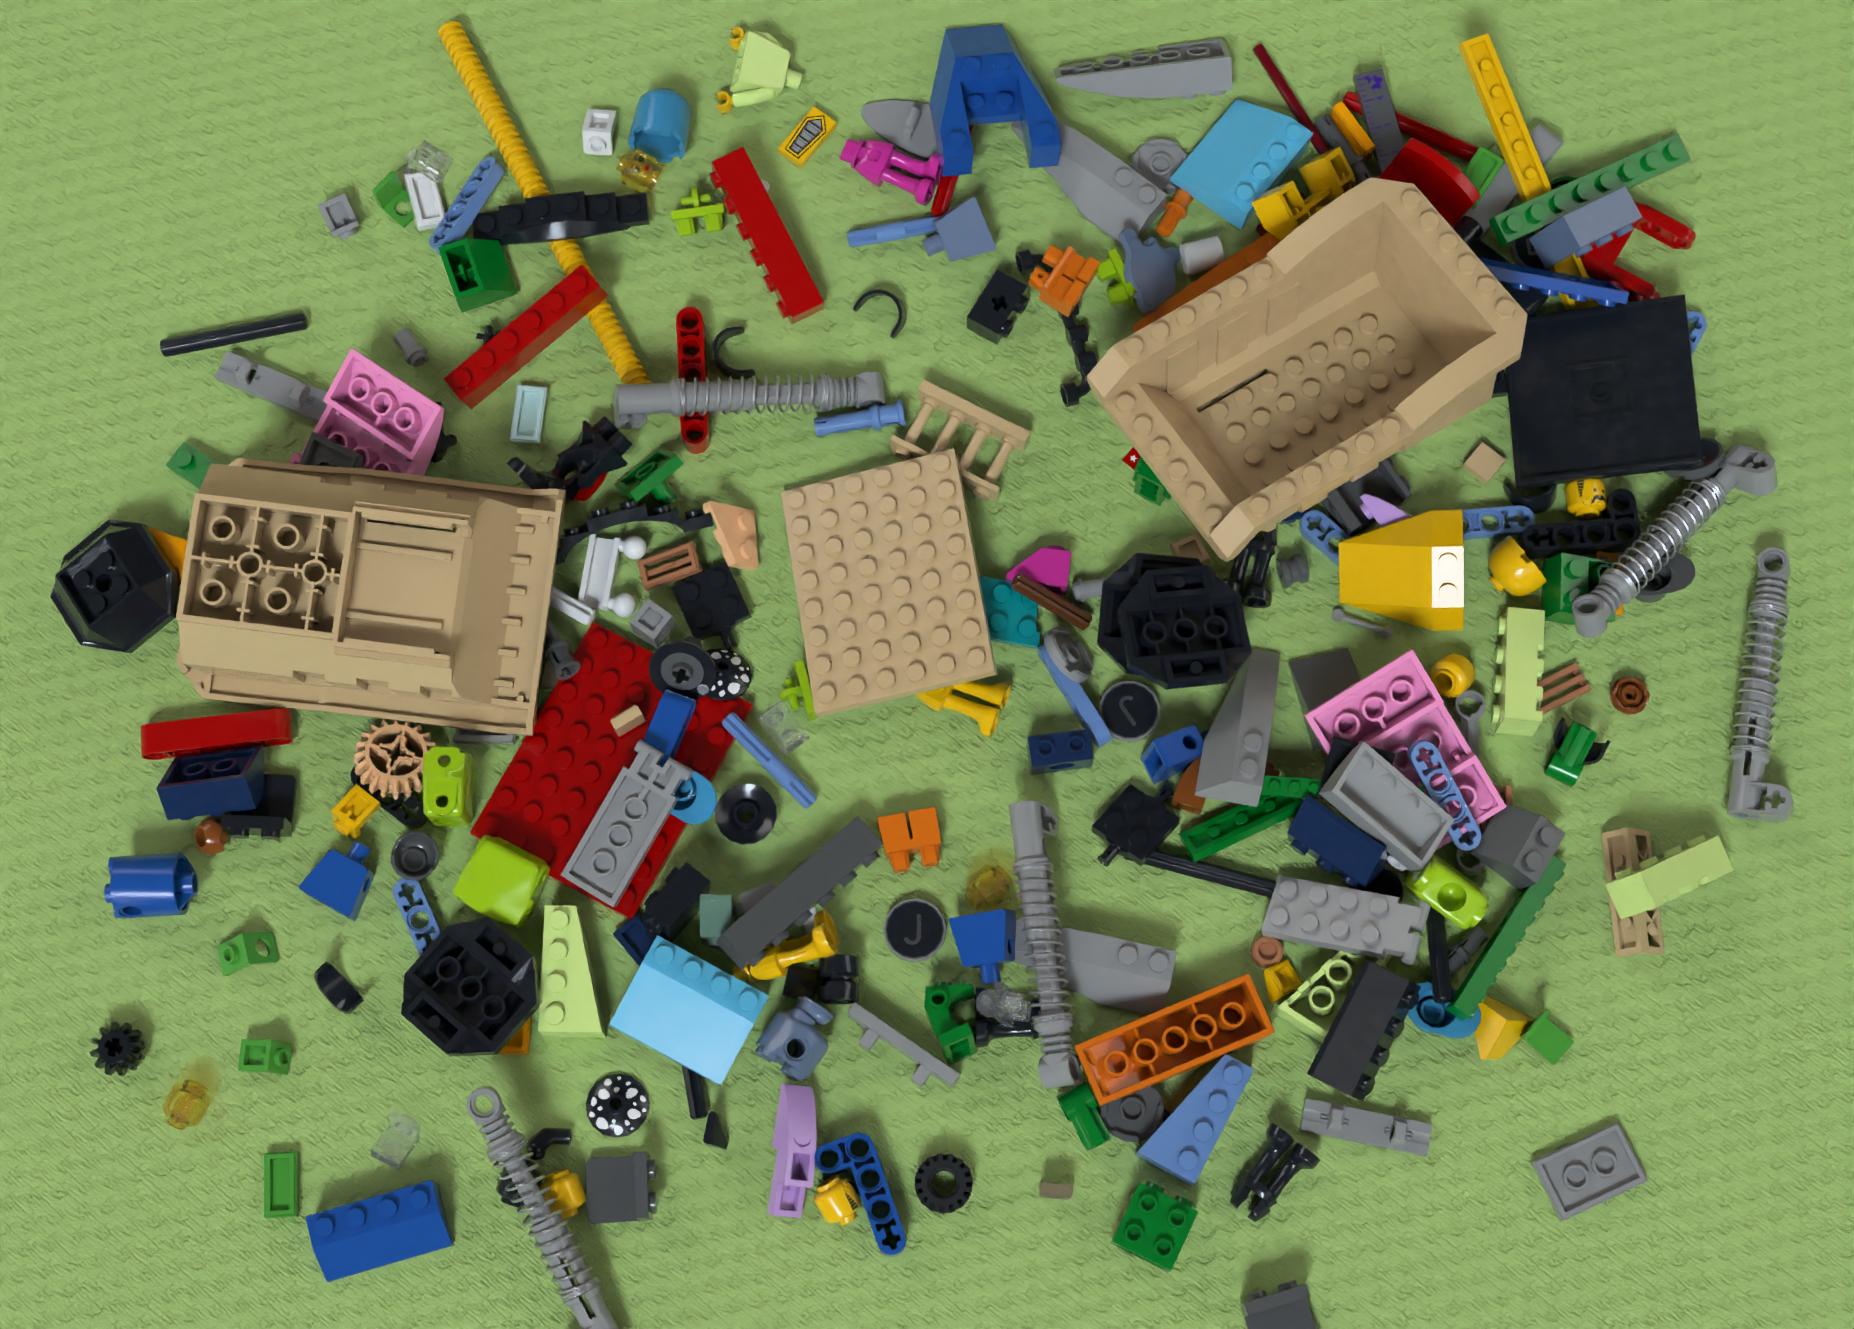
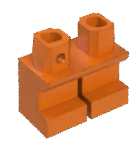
[1028,245,1100,318]
[877,806,941,873]

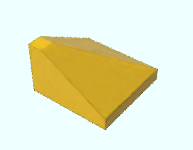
[1264,959,1302,1004]

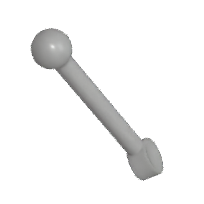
[1332,609,1393,638]

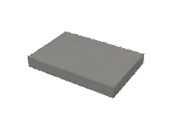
[1530,1122,1648,1222]

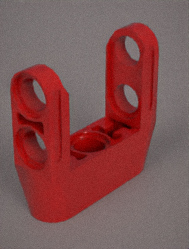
[1581,201,1696,302]

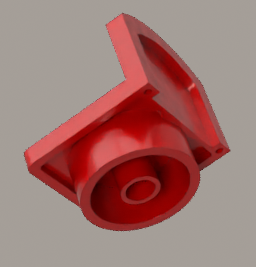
[1378,138,1481,228]

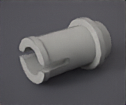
[394,328,428,367]
[1072,577,1108,602]

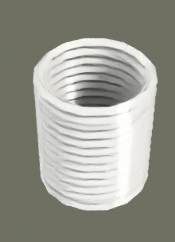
[1180,236,1225,275]

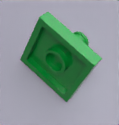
[614,447,684,505]

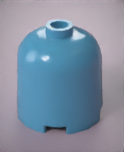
[628,88,691,163]

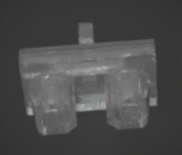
[976,982,1032,1028]

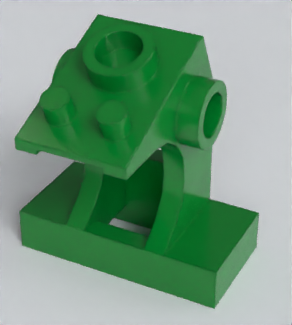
[924,980,977,1066]

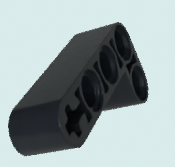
[1453,216,1548,316]
[1517,488,1640,560]

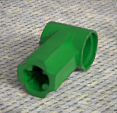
[1543,721,1598,788]
[1056,1082,1111,1151]

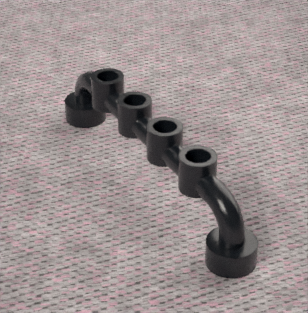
[1015,249,1097,407]

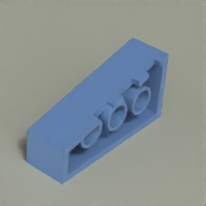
[1135,1054,1254,1186]

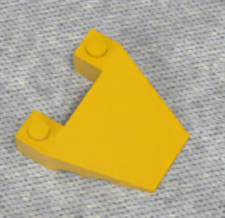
[1251,146,1356,241]

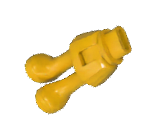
[915,681,1012,738]
[732,909,840,982]

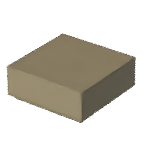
[1039,1182,1073,1200]

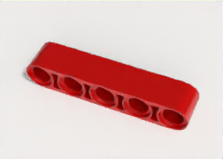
[676,307,710,454]
[140,708,293,760]

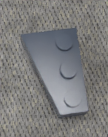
[1529,186,1643,270]

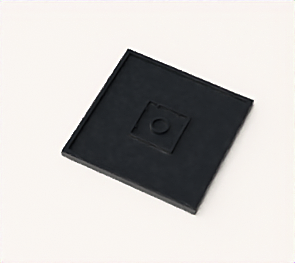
[1506,294,1703,489]

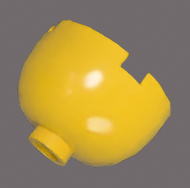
[1488,536,1547,597]

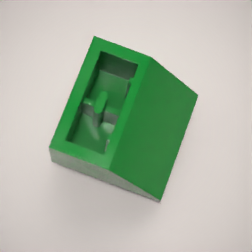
[438,238,518,313]
[1542,552,1616,625]

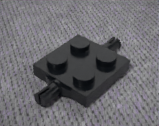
[671,560,752,651]
[1092,784,1180,867]

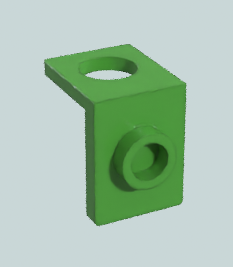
[372,171,414,228]
[217,932,279,976]
[1520,1009,1574,1065]

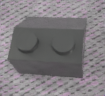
[1470,804,1565,890]

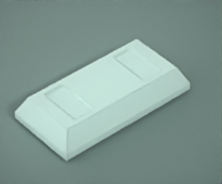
[510,385,547,444]

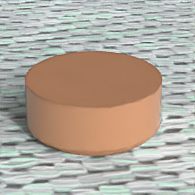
[1251,936,1283,968]

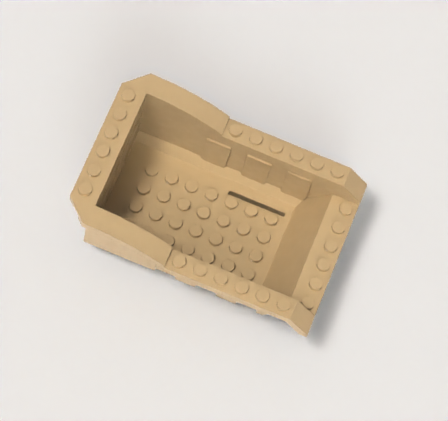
[1087,177,1528,562]
[176,458,566,736]

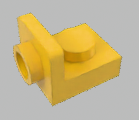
[331,784,381,840]

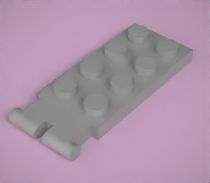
[561,740,694,907]
[1261,875,1431,965]

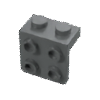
[586,1152,657,1224]
[1240,1280,1316,1329]

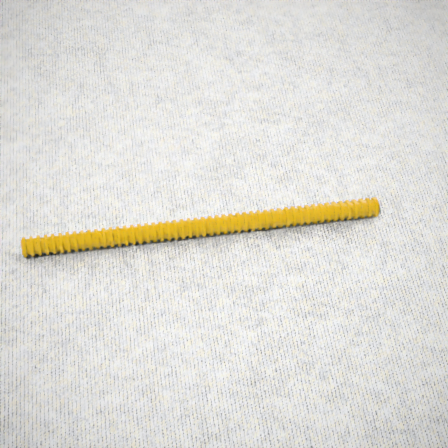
[438,21,651,384]

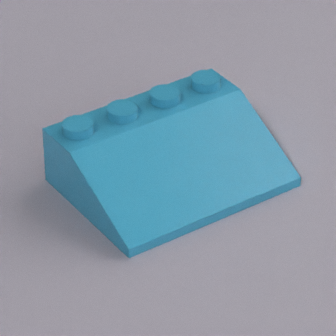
[1170,99,1313,230]
[609,935,769,1086]

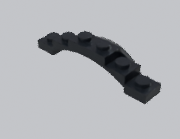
[473,191,650,245]
[556,500,713,565]

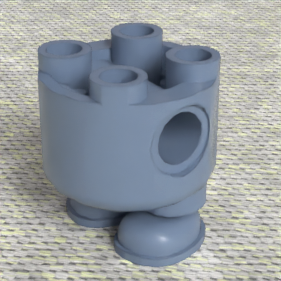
[755,996,834,1082]

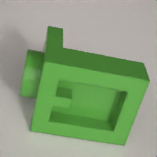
[238,1039,292,1075]

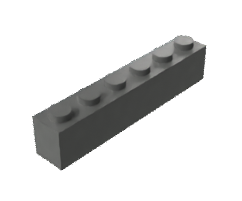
[716,816,883,970]

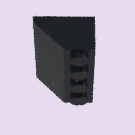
[1307,959,1421,1101]

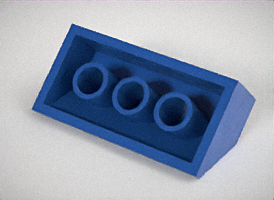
[305,1180,454,1282]

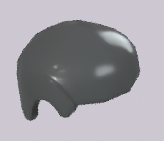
[391,831,440,881]

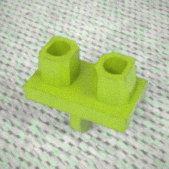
[671,186,725,237]
[1096,248,1137,307]
[779,660,817,721]

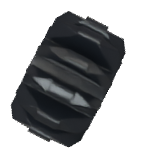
[89,1022,147,1076]

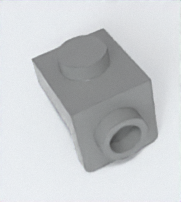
[318,193,360,240]

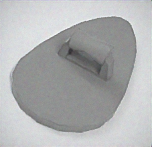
[861,100,938,160]

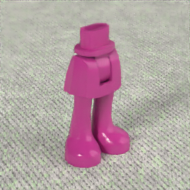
[840,139,942,206]

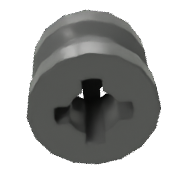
[1276,553,1309,589]

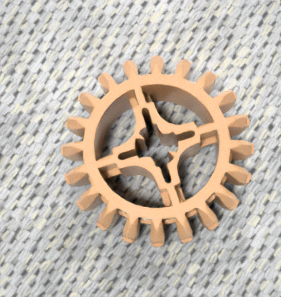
[353,719,437,800]

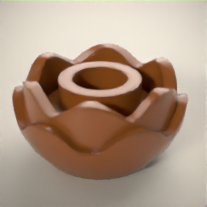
[1610,677,1650,715]
[194,817,228,856]

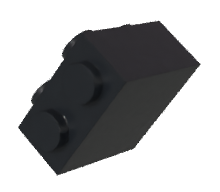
[643,862,711,943]

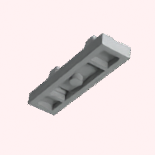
[214,351,327,423]
[847,1002,960,1088]
[1299,1098,1432,1157]

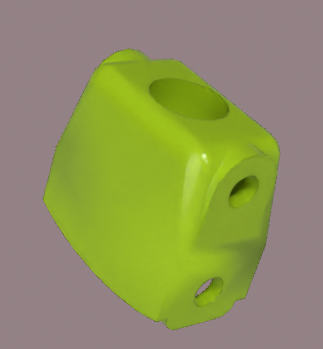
[423,747,477,828]
[453,834,550,929]
[1403,853,1490,929]

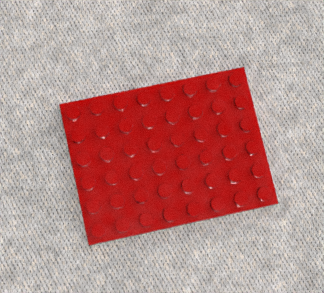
[470,622,754,920]

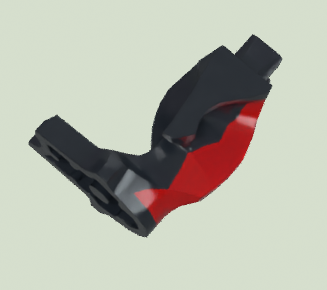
[507,416,633,506]

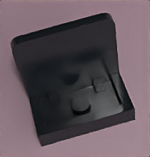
[221,774,297,840]

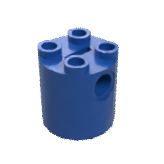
[104,853,198,918]

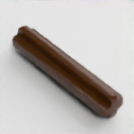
[1011,573,1092,630]

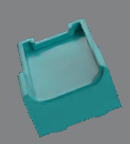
[979,576,1041,649]

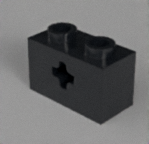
[967,269,1029,345]

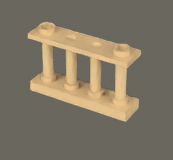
[890,380,1030,502]

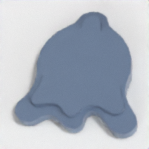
[1119,228,1181,314]

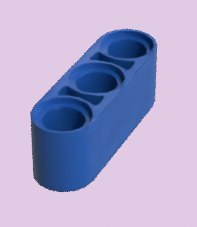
[637,690,696,765]

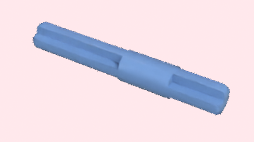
[847,216,939,248]
[722,712,817,809]

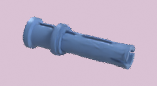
[814,399,906,437]

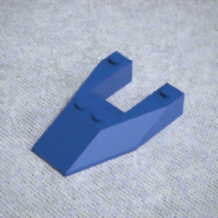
[929,24,1061,177]

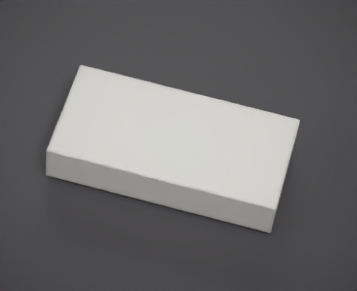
[404,170,445,231]

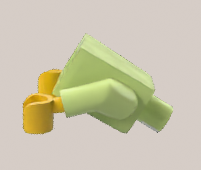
[716,27,802,114]

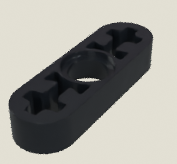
[350,765,428,829]

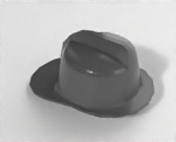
[1624,552,1695,603]

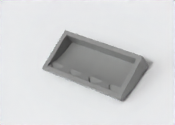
[1319,741,1455,871]

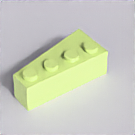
[1491,607,1545,736]
[1605,834,1734,919]
[538,905,606,1037]
[1277,951,1392,1043]

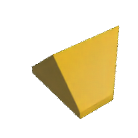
[1475,996,1535,1060]

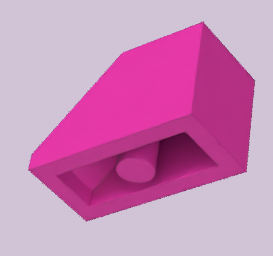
[1006,545,1071,595]

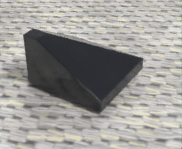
[782,965,819,1001]
[703,1111,728,1150]

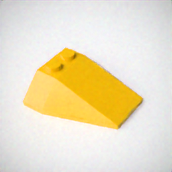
[1338,509,1464,631]

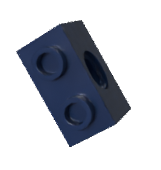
[1026,729,1094,775]

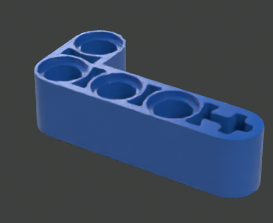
[814,1133,906,1257]

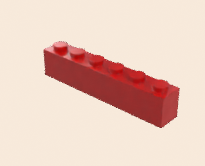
[709,147,824,325]
[444,264,608,410]

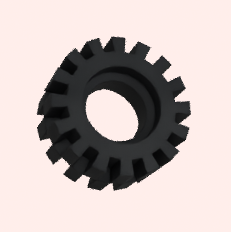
[915,1153,973,1214]

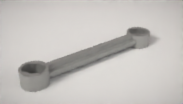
[1452,690,1486,875]

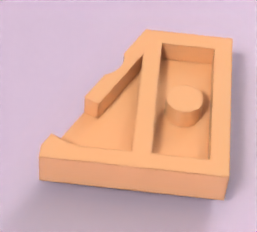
[703,501,759,571]

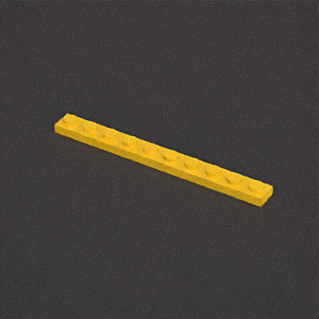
[1458,33,1599,311]

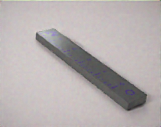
[1352,68,1404,175]

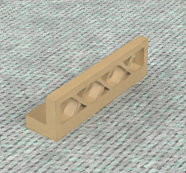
[1601,827,1665,957]

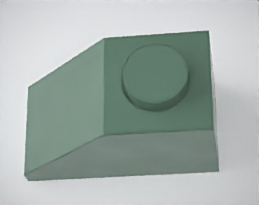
[700,894,736,948]

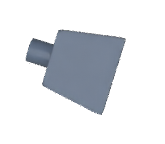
[922,196,997,261]

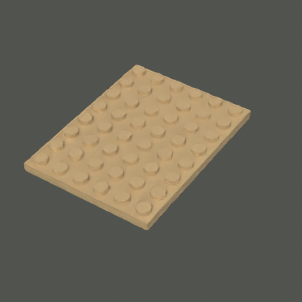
[781,448,997,717]

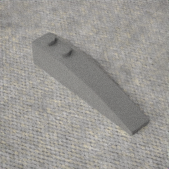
[1054,38,1233,99]
[1011,119,1167,247]
[1195,649,1280,807]
[1014,919,1177,1015]

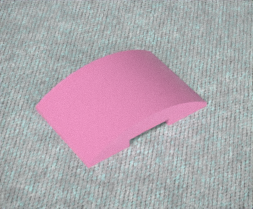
[289,348,444,525]
[1304,649,1507,872]

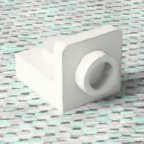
[582,109,617,156]

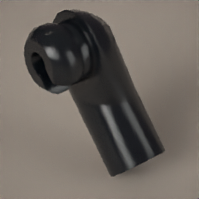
[526,1128,572,1160]

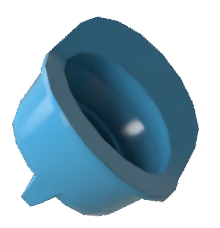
[661,764,717,824]
[1408,982,1481,1039]

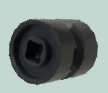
[818,954,859,1005]

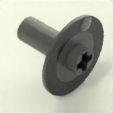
[649,636,716,700]

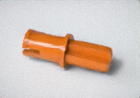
[1156,188,1194,238]

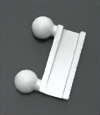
[578,534,647,617]

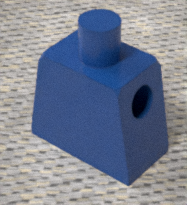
[1140,725,1210,785]
[298,841,374,921]
[949,909,1016,985]

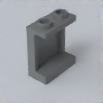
[1320,456,1411,537]

